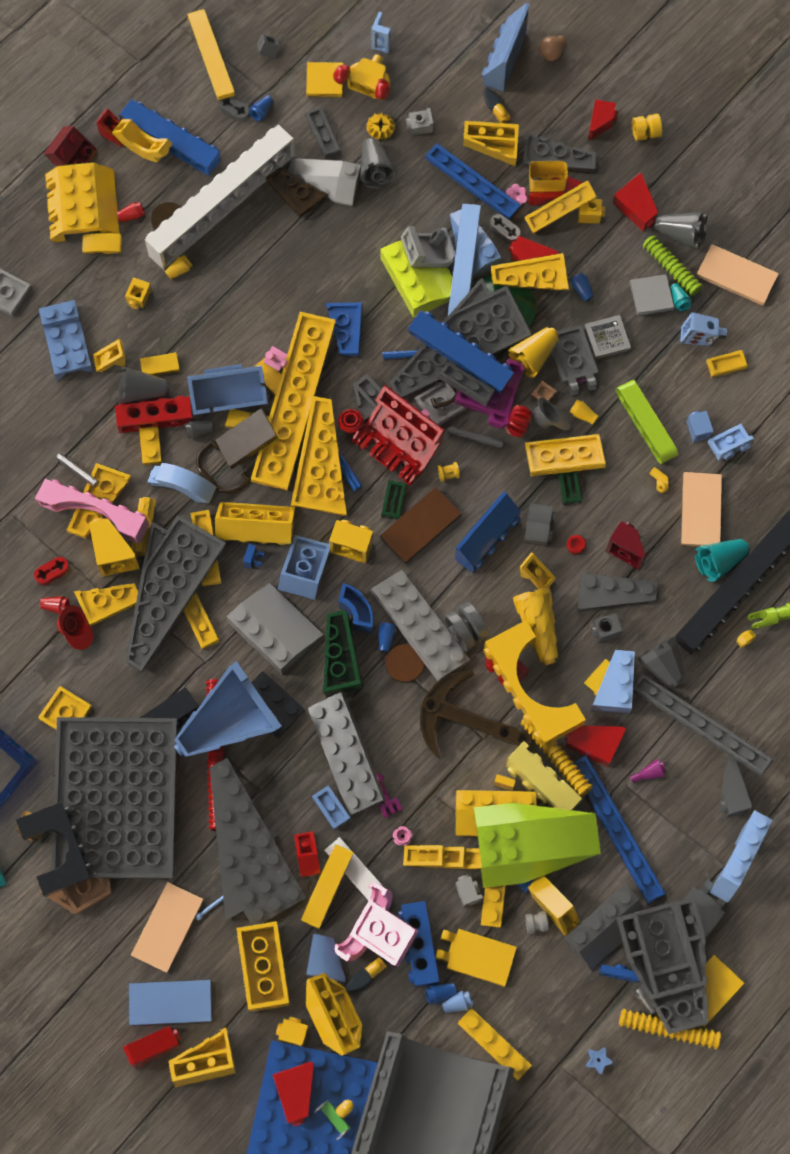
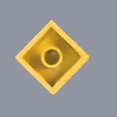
[329,520,374,564]

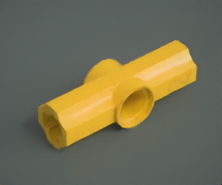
[131,497,156,556]

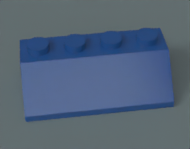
[455,491,521,573]

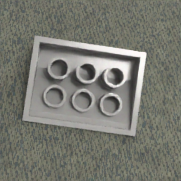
[227,583,323,675]

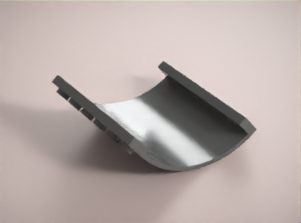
[351,1031,515,1154]

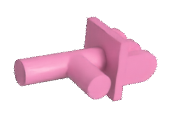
[263,346,288,371]

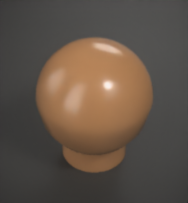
[539,36,567,61]

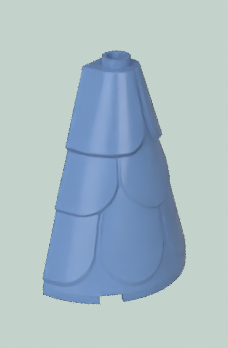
[174,661,281,757]

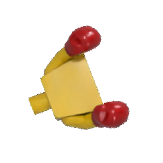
[333,55,391,100]

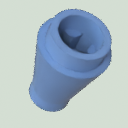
[442,991,473,1014]

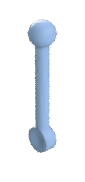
[195,896,223,920]

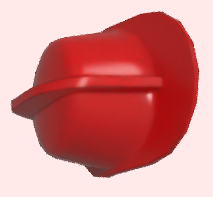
[57,605,94,650]

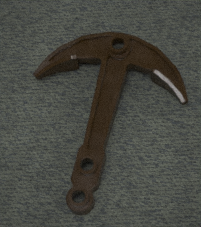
[420,671,531,759]

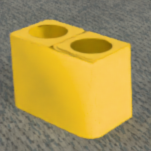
[529,161,568,192]

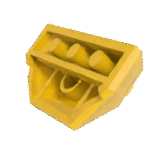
[306,973,362,1055]

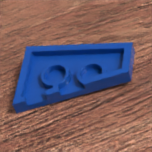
[326,302,363,356]

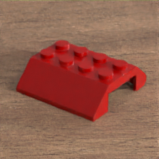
[352,385,445,486]

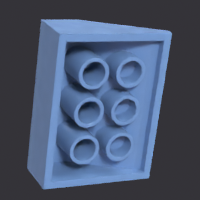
[482,3,530,91]

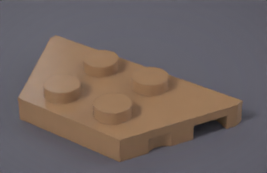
[40,878,111,915]

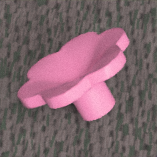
[506,184,528,205]

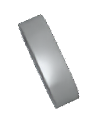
[490,214,520,243]

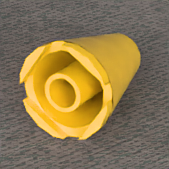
[508,327,559,378]

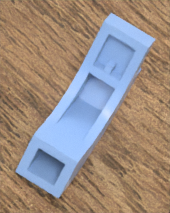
[147,463,216,504]

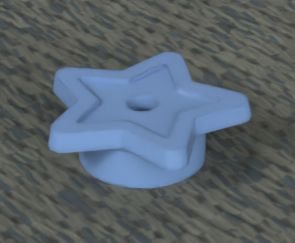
[586,1048,613,1074]

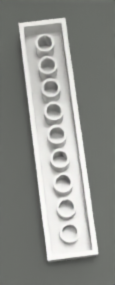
[145,125,295,270]

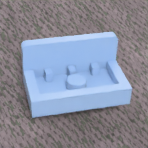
[708,424,754,461]

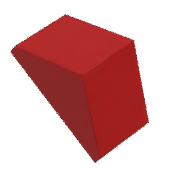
[96,109,124,147]

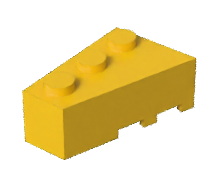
[169,1027,236,1087]

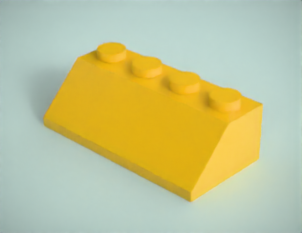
[215,502,295,545]
[455,790,536,836]

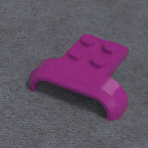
[454,359,524,429]

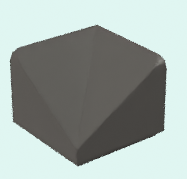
[257,34,280,58]

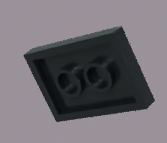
[251,671,305,739]

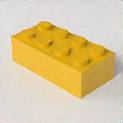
[237,921,290,1012]

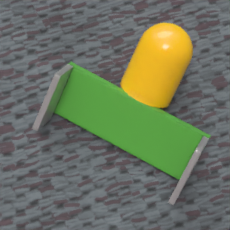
[314,1100,354,1140]

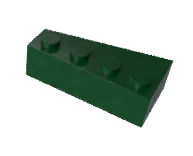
[322,610,364,697]

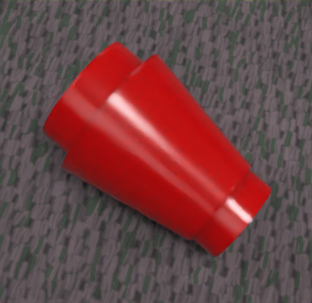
[117,201,145,222]
[40,596,70,614]

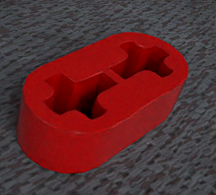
[34,557,69,586]

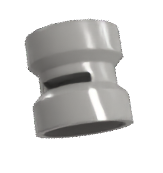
[525,911,549,934]

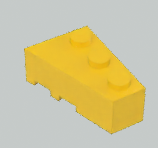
[463,121,519,166]

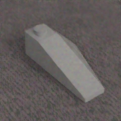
[288,158,361,207]

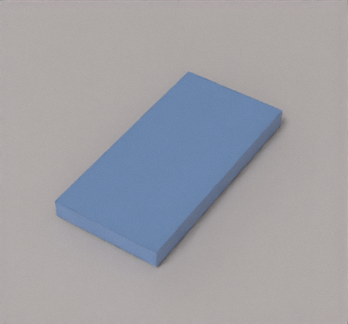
[129,980,212,1026]

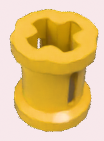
[438,462,460,482]

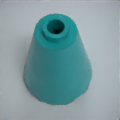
[695,539,750,582]

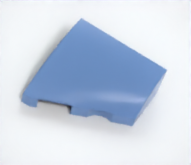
[307,934,346,982]

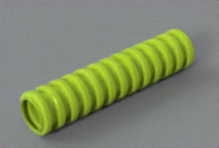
[643,235,703,296]

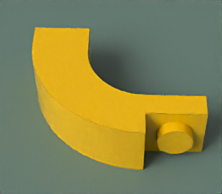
[112,119,173,162]

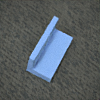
[371,12,391,54]

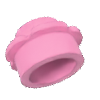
[393,826,412,846]

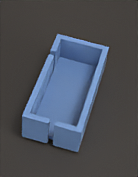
[187,365,268,415]

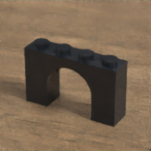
[16,802,93,897]

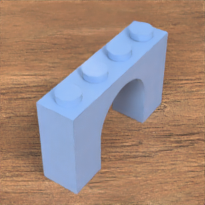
[710,810,773,902]

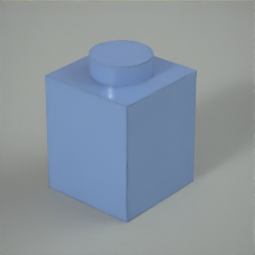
[686,411,713,443]

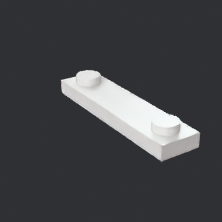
[324,837,382,901]

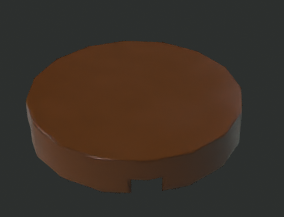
[386,644,424,683]

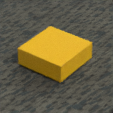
[494,774,515,791]

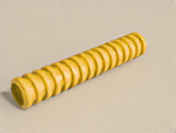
[521,719,593,797]
[619,1009,721,1050]

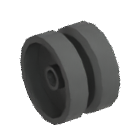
[444,601,490,652]

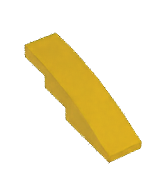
[301,844,354,929]
[403,846,482,870]

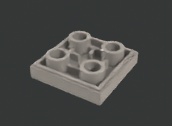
[630,274,674,316]

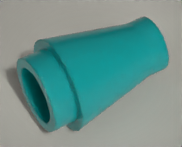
[669,283,692,311]

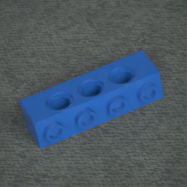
[398,901,439,988]

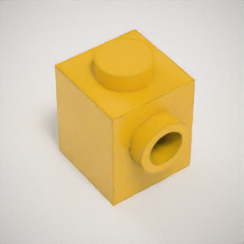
[578,199,605,224]
[276,1017,308,1047]

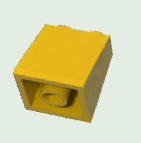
[89,518,140,577]

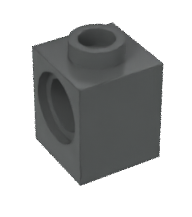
[591,613,623,643]

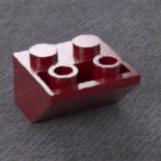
[43,126,98,166]

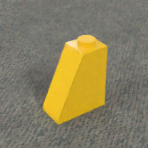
[528,876,580,937]

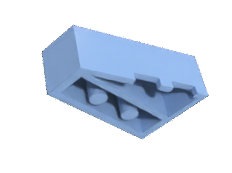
[591,650,635,714]

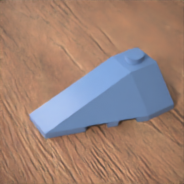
[450,209,501,280]

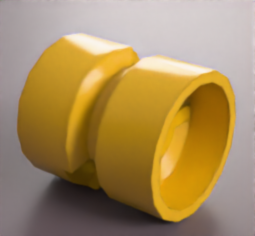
[632,114,662,141]

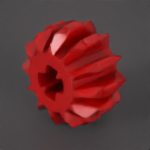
[505,405,532,438]

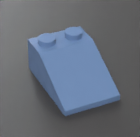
[278,535,330,600]

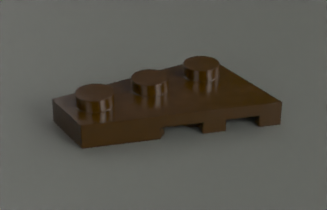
[266,167,328,218]

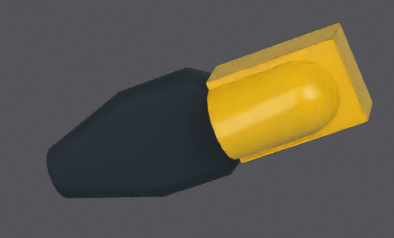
[483,88,510,123]
[346,957,387,993]

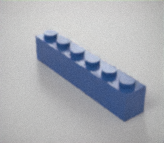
[119,99,221,176]
[408,310,514,394]

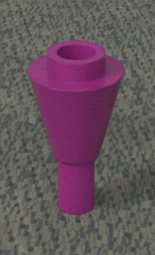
[630,759,667,783]

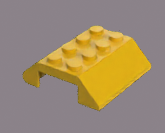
[46,163,120,242]

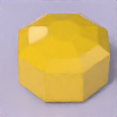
[736,630,756,648]

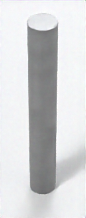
[56,453,99,488]

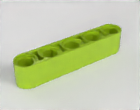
[616,380,678,464]

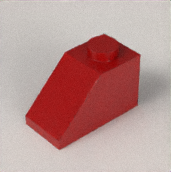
[588,99,619,140]
[294,831,321,877]

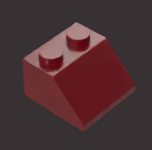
[606,521,645,570]

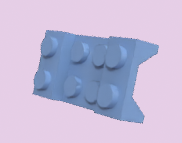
[39,300,93,380]

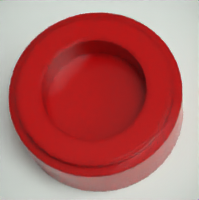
[566,535,586,555]

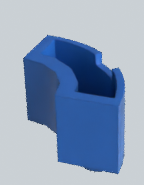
[338,583,373,634]

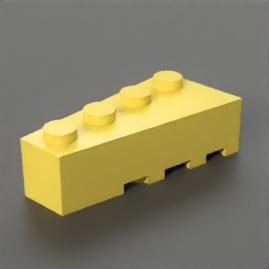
[506,741,582,810]

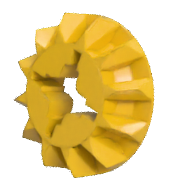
[367,112,395,140]

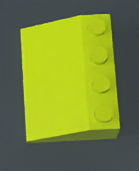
[381,241,453,318]

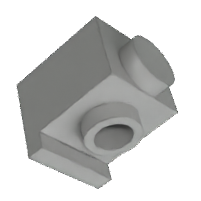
[406,108,433,136]
[455,874,483,908]

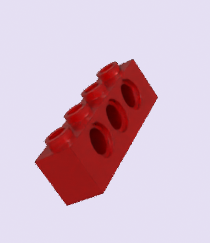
[115,396,193,433]

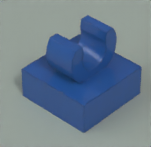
[243,544,265,569]

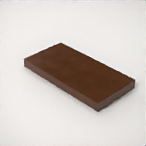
[380,487,462,564]

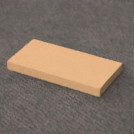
[696,244,779,306]
[681,472,722,547]
[131,882,204,973]

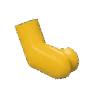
[649,467,669,493]

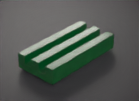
[558,471,582,505]
[381,480,407,520]

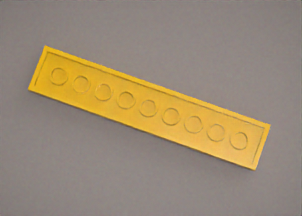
[251,312,336,491]

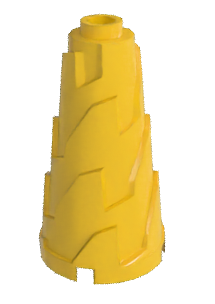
[513,588,558,665]

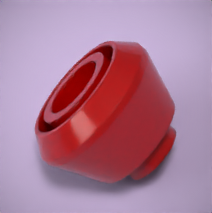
[338,409,364,434]

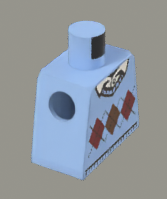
[681,313,727,346]

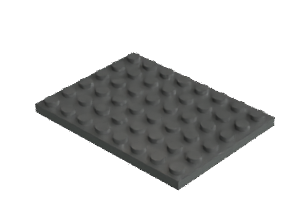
[51,717,177,879]

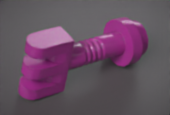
[376,773,403,819]

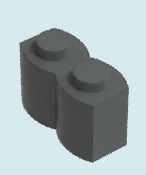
[524,503,556,546]

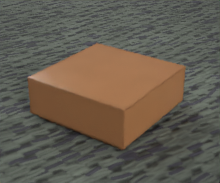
[531,381,557,402]

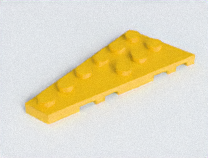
[291,396,347,516]

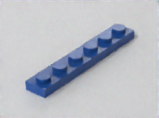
[425,143,521,220]

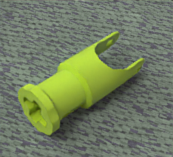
[748,603,790,630]

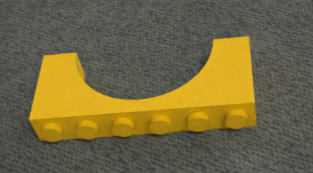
[483,620,586,747]

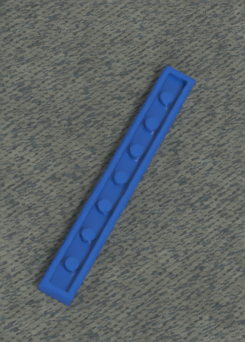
[573,755,665,904]

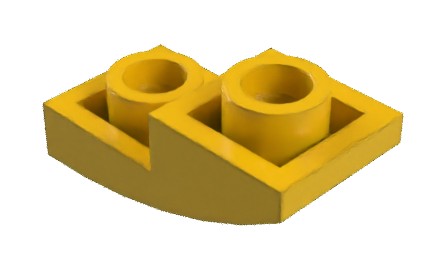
[82,233,122,254]

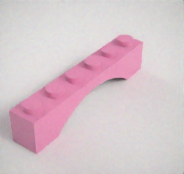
[35,479,150,544]

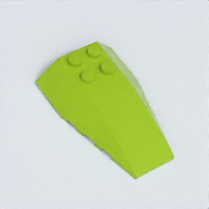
[474,803,601,888]

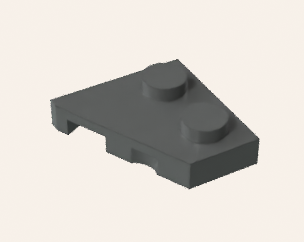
[353,374,382,424]

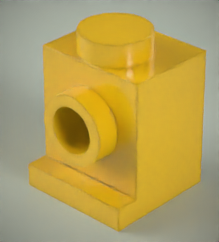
[125,278,152,309]

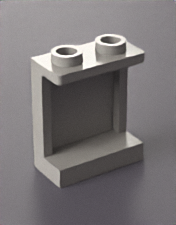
[401,226,456,268]

